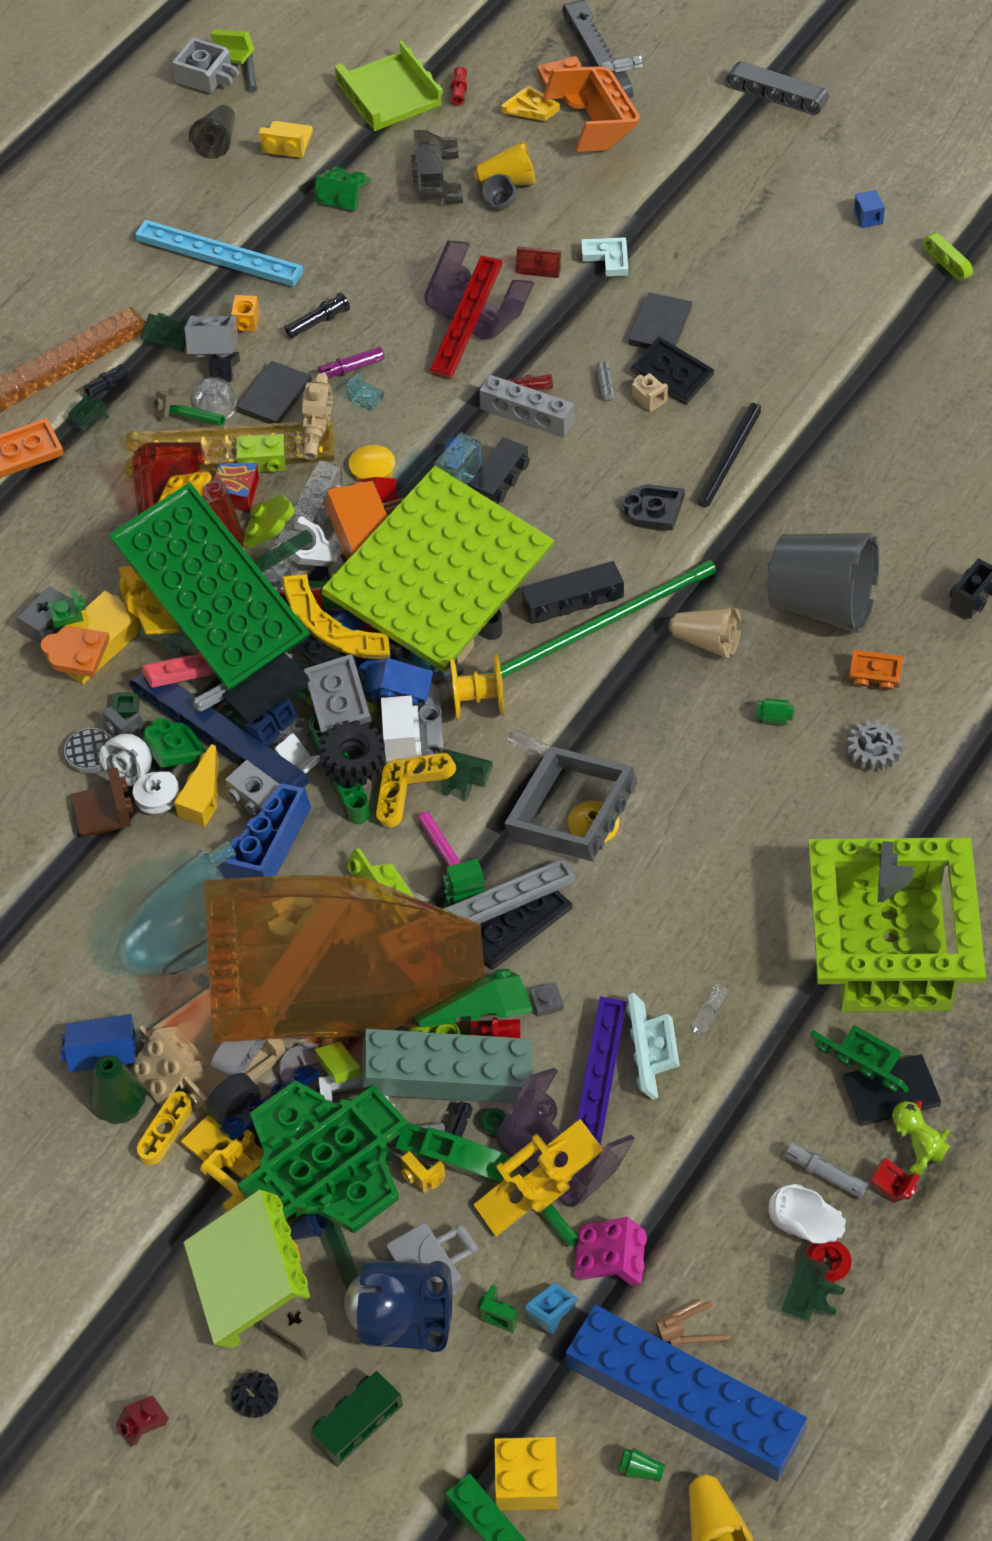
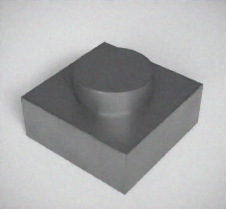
[530,982,564,1017]

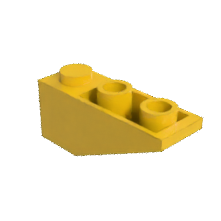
[174,744,219,827]

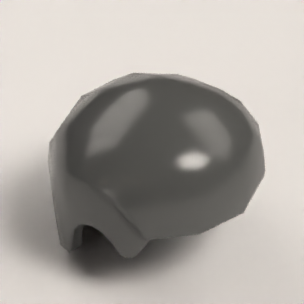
[482,174,517,210]

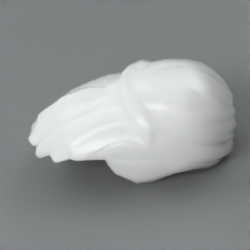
[768,1184,846,1244]

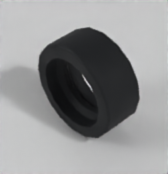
[206,1073,261,1126]

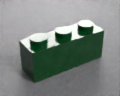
[310,1370,403,1467]

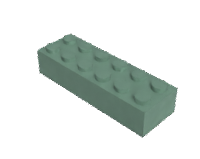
[362,1029,533,1104]

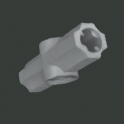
[419,683,444,755]

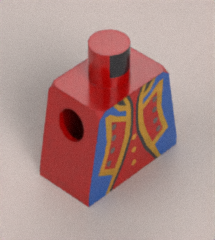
[206,463,260,513]

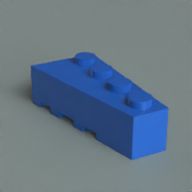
[216,783,311,889]

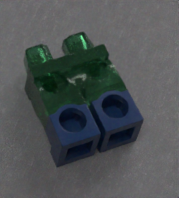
[220,698,298,746]

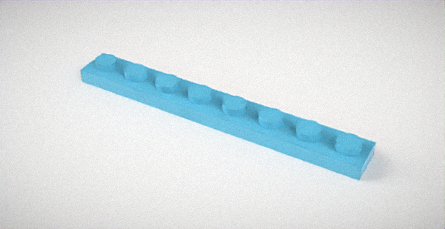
[135,220,303,287]

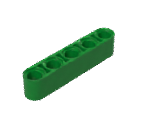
[309,715,370,824]

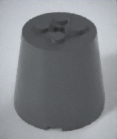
[768,533,880,633]

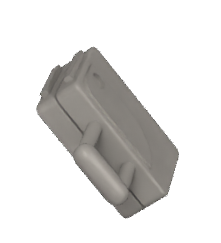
[387,1223,478,1296]

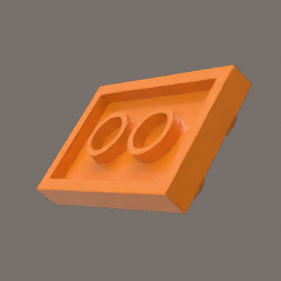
[0,418,64,478]

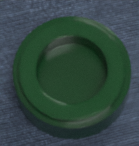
[480,1108,509,1138]

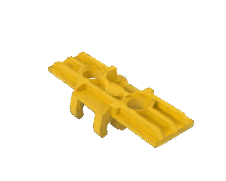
[118,566,180,635]
[181,1115,264,1195]
[474,1119,604,1237]

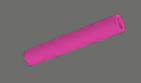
[418,811,461,866]

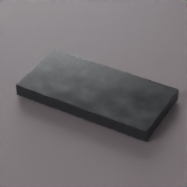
[457,890,573,970]

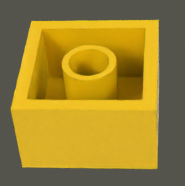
[495,1437,558,1511]

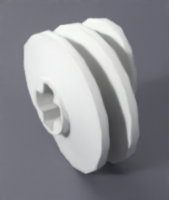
[132,772,179,814]

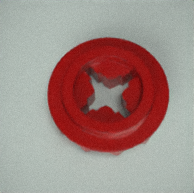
[805,1241,852,1284]

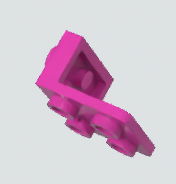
[574,1217,647,1286]

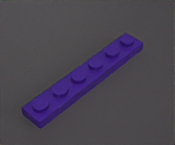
[576,996,627,1146]

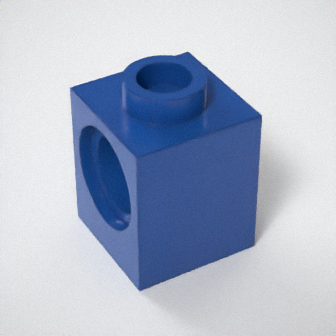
[854,190,885,228]

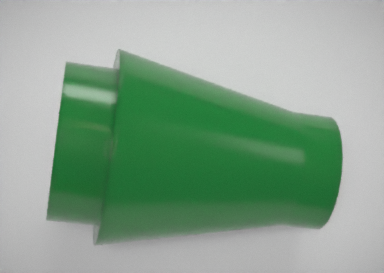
[618,1447,665,1482]

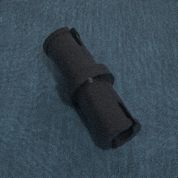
[83,364,129,399]

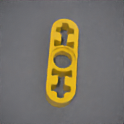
[137,1092,193,1165]

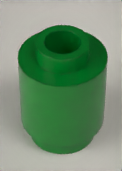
[756,698,794,725]

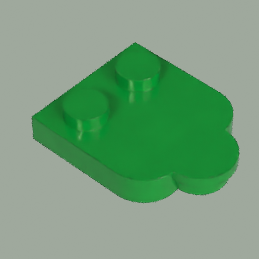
[143,718,207,767]

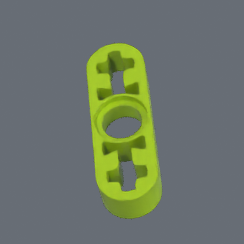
[923,232,973,281]

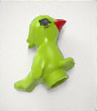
[892,1100,951,1176]

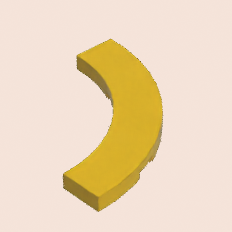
[282,574,390,659]

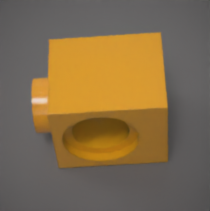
[231,295,260,332]

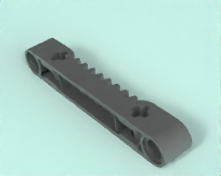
[562,0,633,98]

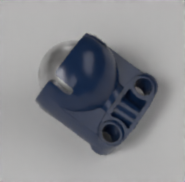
[344,1260,453,1353]

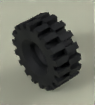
[320,720,385,787]

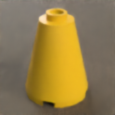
[474,141,536,186]
[689,1474,753,1541]

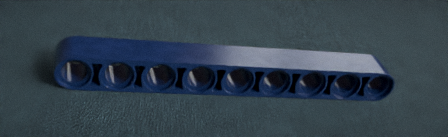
[129,669,309,788]

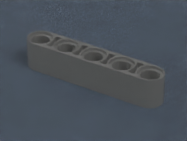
[725,61,829,115]

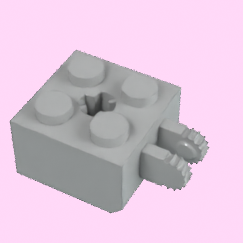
[172,37,239,93]
[185,315,238,357]

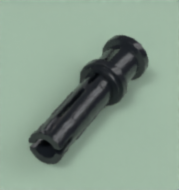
[284,292,350,339]

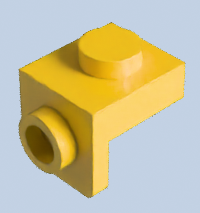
[401,1151,445,1194]

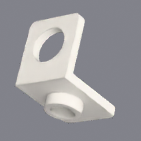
[275,734,320,773]

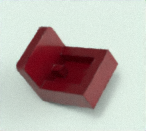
[116,1395,169,1447]

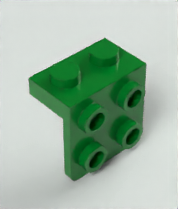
[314,167,371,211]

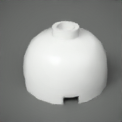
[99,734,152,786]

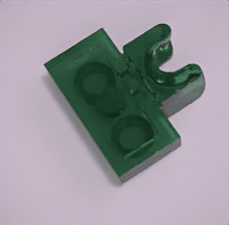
[440,749,493,801]
[781,1255,845,1322]

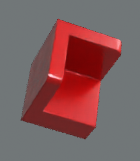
[359,477,397,502]

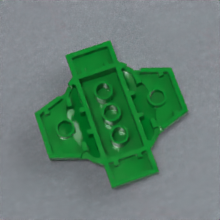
[237,1080,409,1234]

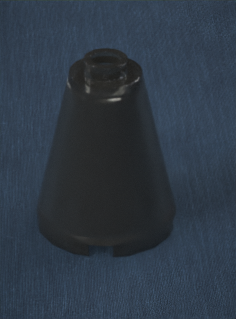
[189,105,235,159]

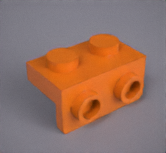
[849,649,904,690]

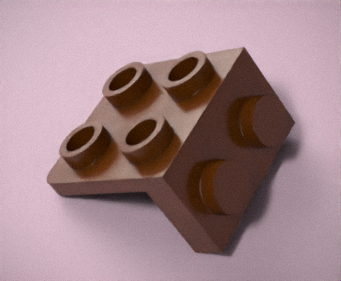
[72,768,133,837]

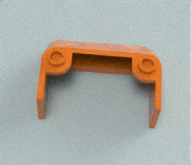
[543,66,640,152]

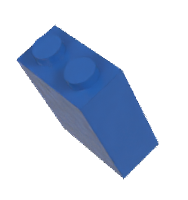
[60,1014,136,1073]

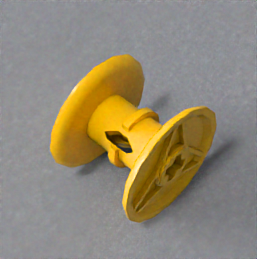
[450,653,504,721]

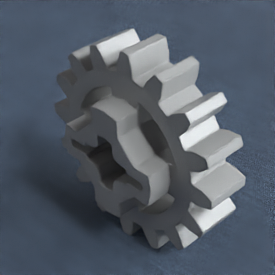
[847,719,904,771]

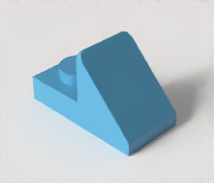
[525,1283,578,1336]

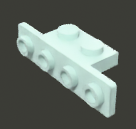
[627,993,680,1100]

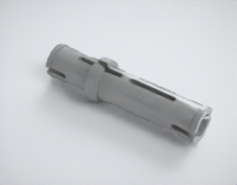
[785,1141,869,1199]

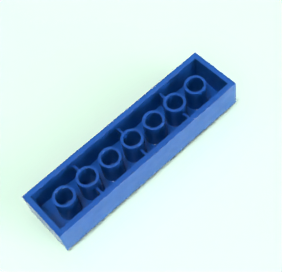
[566,1305,807,1482]

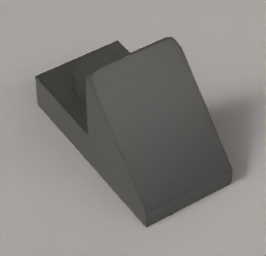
[877,841,914,902]

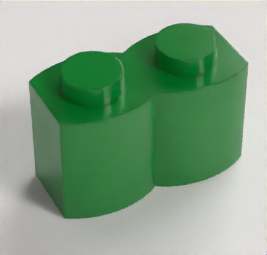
[443,859,484,905]

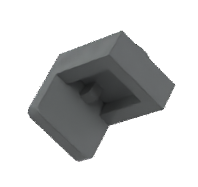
[102,706,144,737]

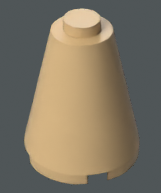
[669,608,741,658]

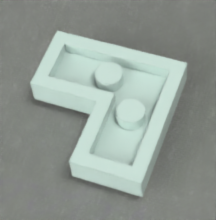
[582,238,628,277]

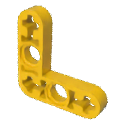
[376,753,456,828]

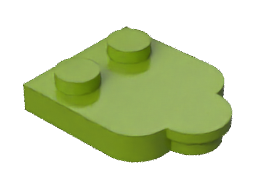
[243,494,295,549]

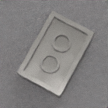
[304,654,372,736]

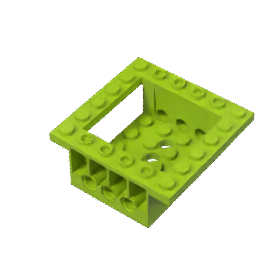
[808,838,986,1012]

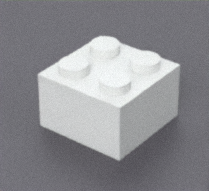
[381,695,422,764]

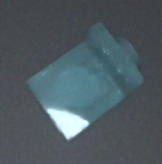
[346,371,384,411]

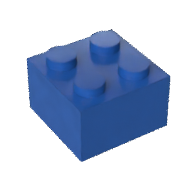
[363,658,433,706]

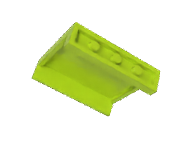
[335,40,443,131]
[184,1190,310,1349]

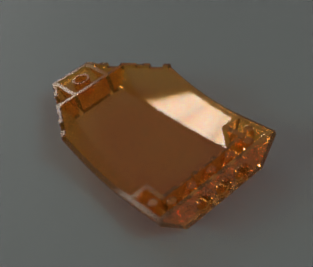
[205,875,485,1043]

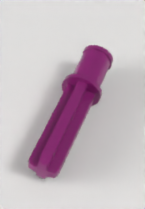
[318,347,385,378]

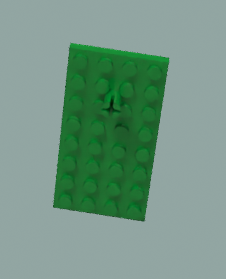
[109,482,310,691]

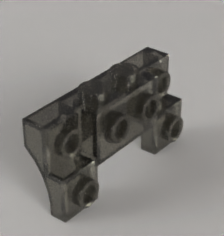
[411,129,463,205]

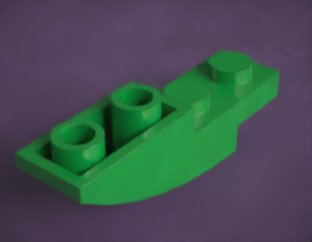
[395,1123,511,1184]

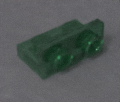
[140,313,188,353]

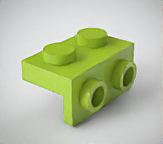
[237,434,286,473]

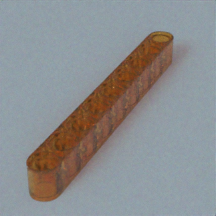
[0,307,147,412]

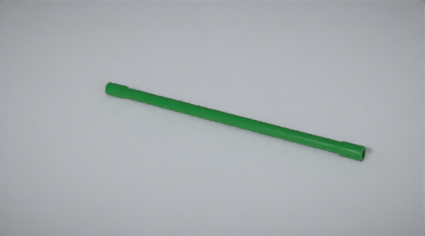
[485,560,716,679]

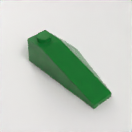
[411,968,532,1027]

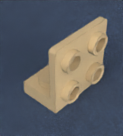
[130,1026,210,1106]

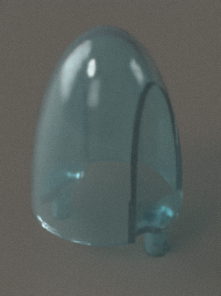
[118,841,279,977]

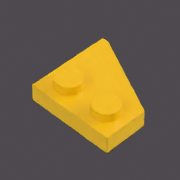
[501,85,560,121]

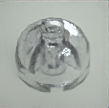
[190,377,236,419]

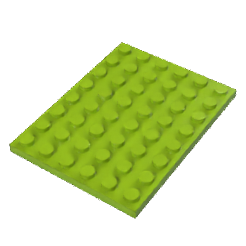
[322,466,555,672]

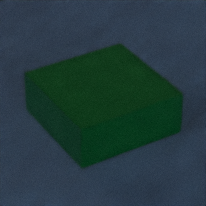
[112,692,140,718]

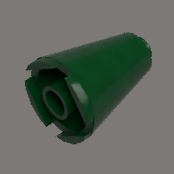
[90,1055,146,1124]

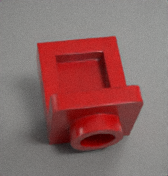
[868,1158,920,1203]

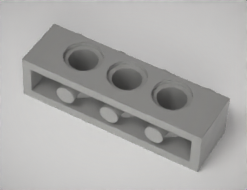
[480,375,574,438]

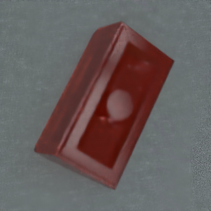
[515,246,562,278]

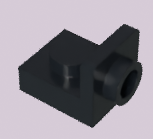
[209,352,240,382]

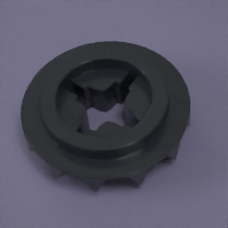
[230,1370,279,1418]

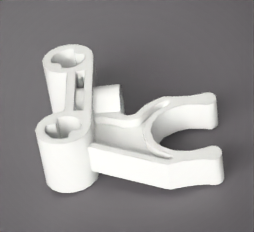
[281,516,347,575]

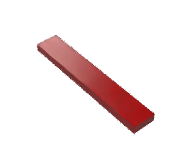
[429,255,503,379]

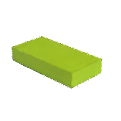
[314,1041,361,1084]

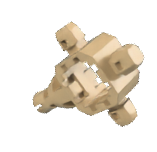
[302,373,333,460]

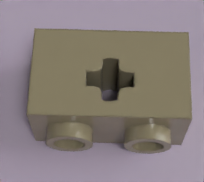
[259,1297,328,1361]

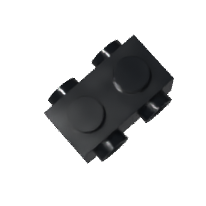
[949,558,992,619]

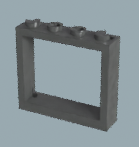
[504,746,637,862]

